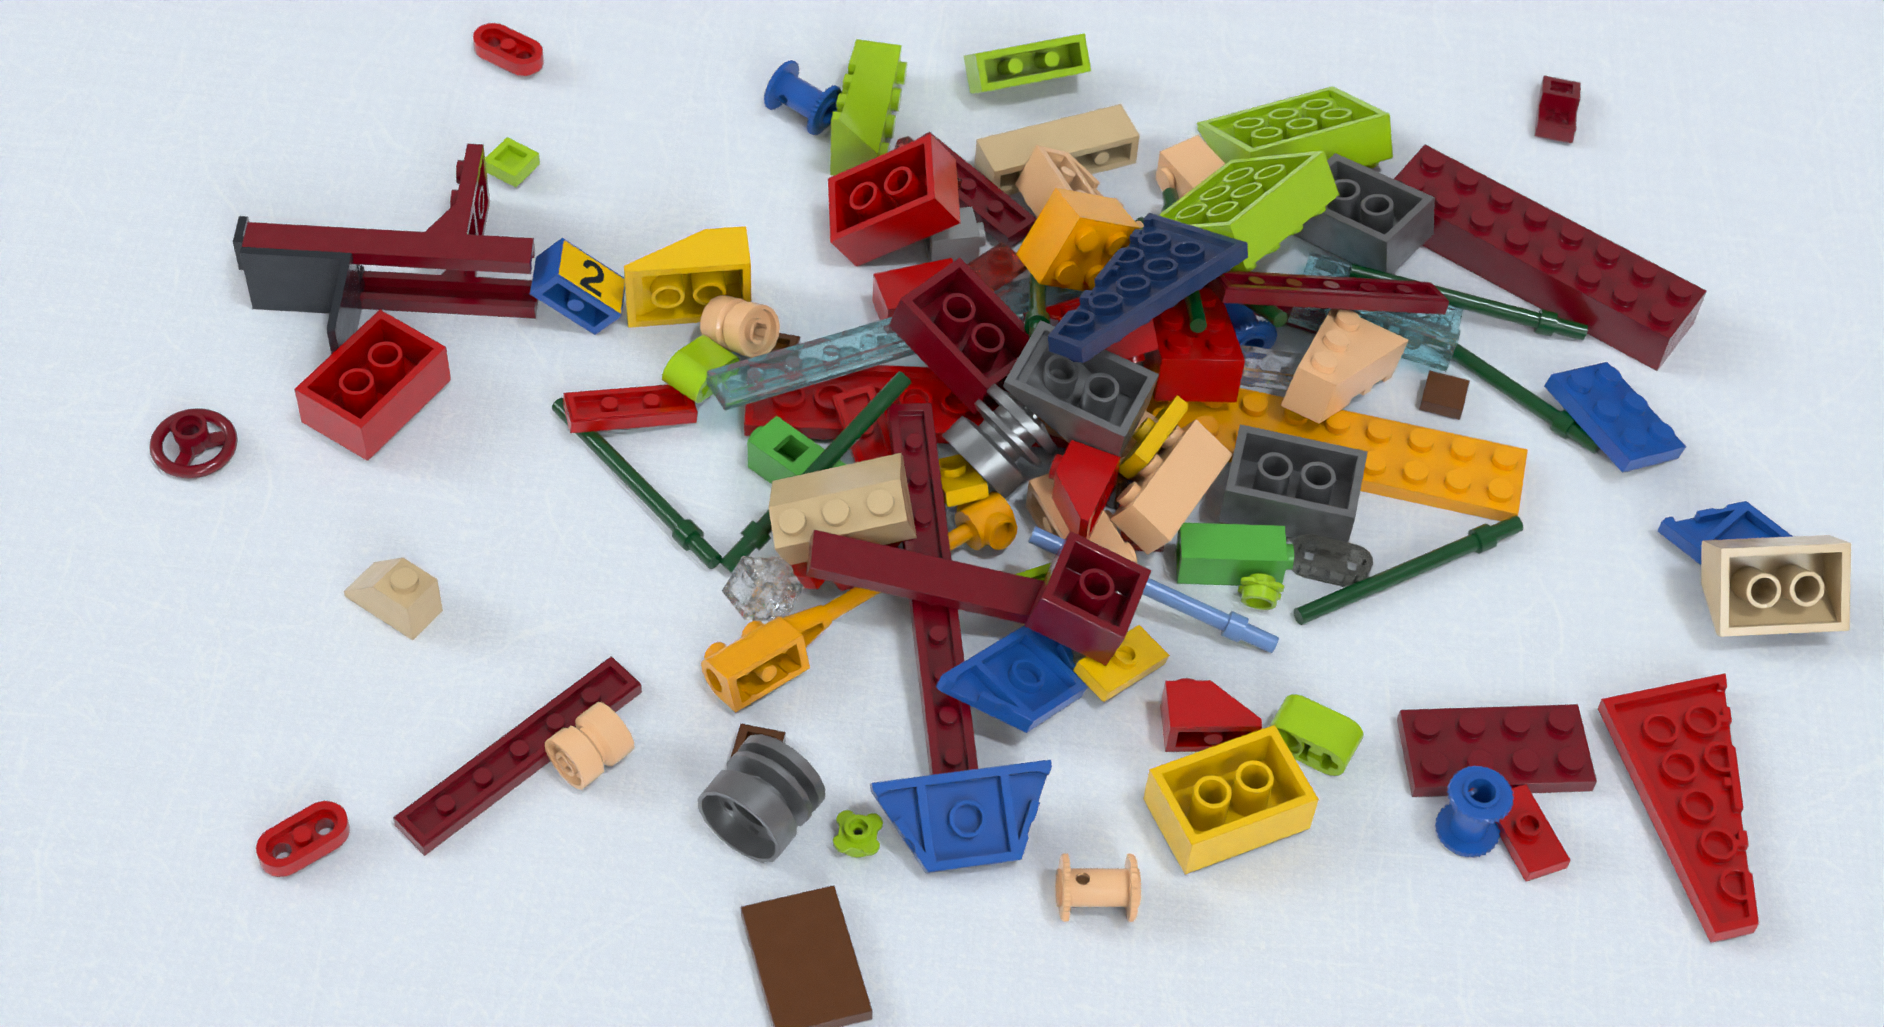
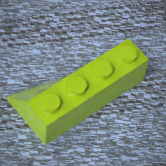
[830,39,908,176]

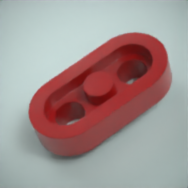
[473,23,544,76]
[256,801,350,877]

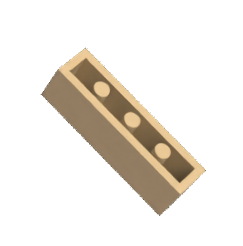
[974,104,1140,195]

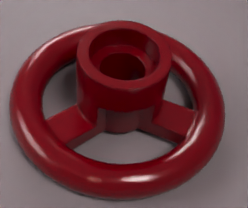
[149,408,238,478]

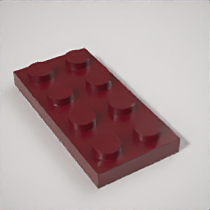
[1397,704,1597,797]

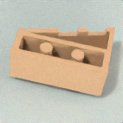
[1015,145,1144,229]
[1281,309,1409,424]

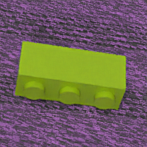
[963,33,1091,94]

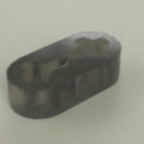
[1292,534,1373,587]

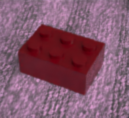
[889,258,1029,415]

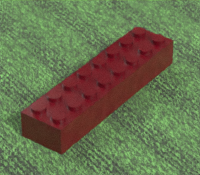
[1394,144,1707,371]

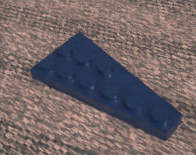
[1048,213,1248,363]

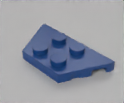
[1657,501,1793,634]
[936,625,1088,733]
[870,759,1052,873]

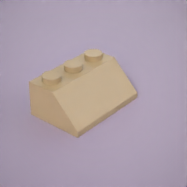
[769,453,917,566]
[1701,535,1851,637]

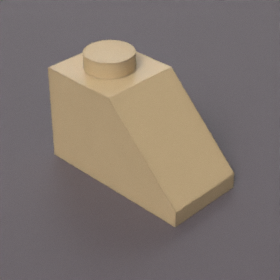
[344,557,443,640]

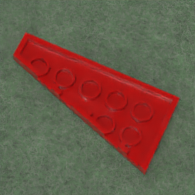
[1598,673,1759,943]

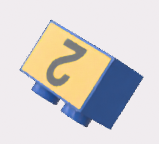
[530,238,625,335]

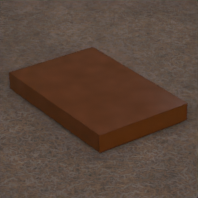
[741,885,873,1027]

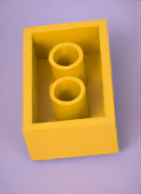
[1143,725,1319,874]

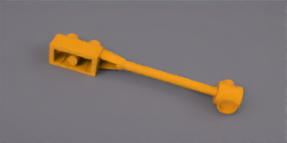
[701,491,1018,713]

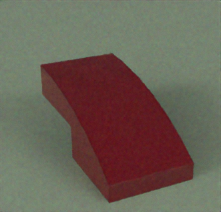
[1534,75,1581,143]

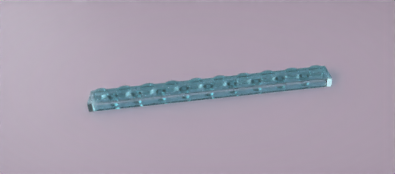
[706,277,1084,411]

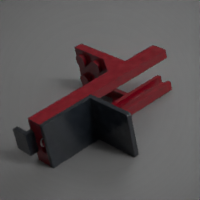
[233,143,539,354]

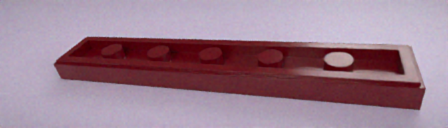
[1207,271,1449,315]
[806,530,1044,624]
[393,656,642,856]

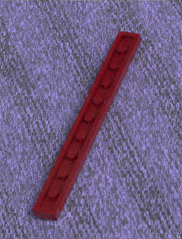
[887,403,978,775]

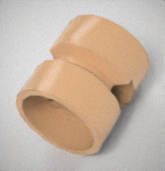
[700,295,780,358]
[545,702,634,790]

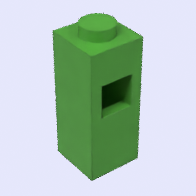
[747,416,846,484]
[1175,523,1294,586]

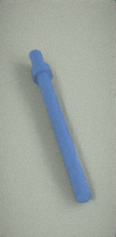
[1028,526,1279,653]

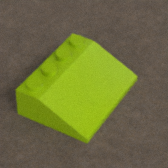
[1197,86,1393,169]
[1140,151,1339,272]

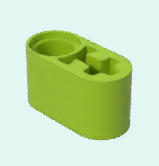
[662,335,740,403]
[1268,694,1364,776]

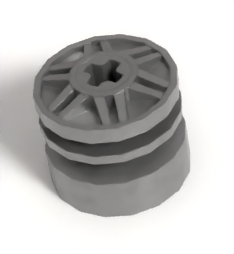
[942,383,1057,499]
[698,734,825,862]

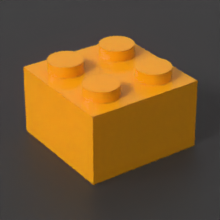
[1016,187,1140,291]

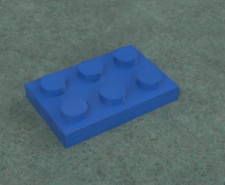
[1544,362,1686,473]

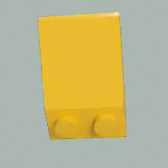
[624,226,751,328]

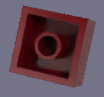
[1025,531,1152,666]

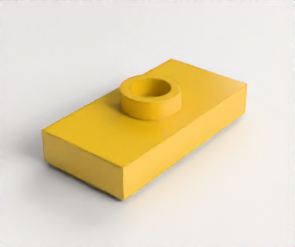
[1118,395,1189,479]
[939,454,989,507]
[1073,625,1170,702]

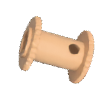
[1055,854,1141,922]

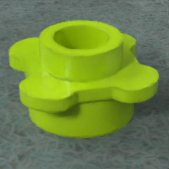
[1238,573,1285,610]
[833,810,883,858]

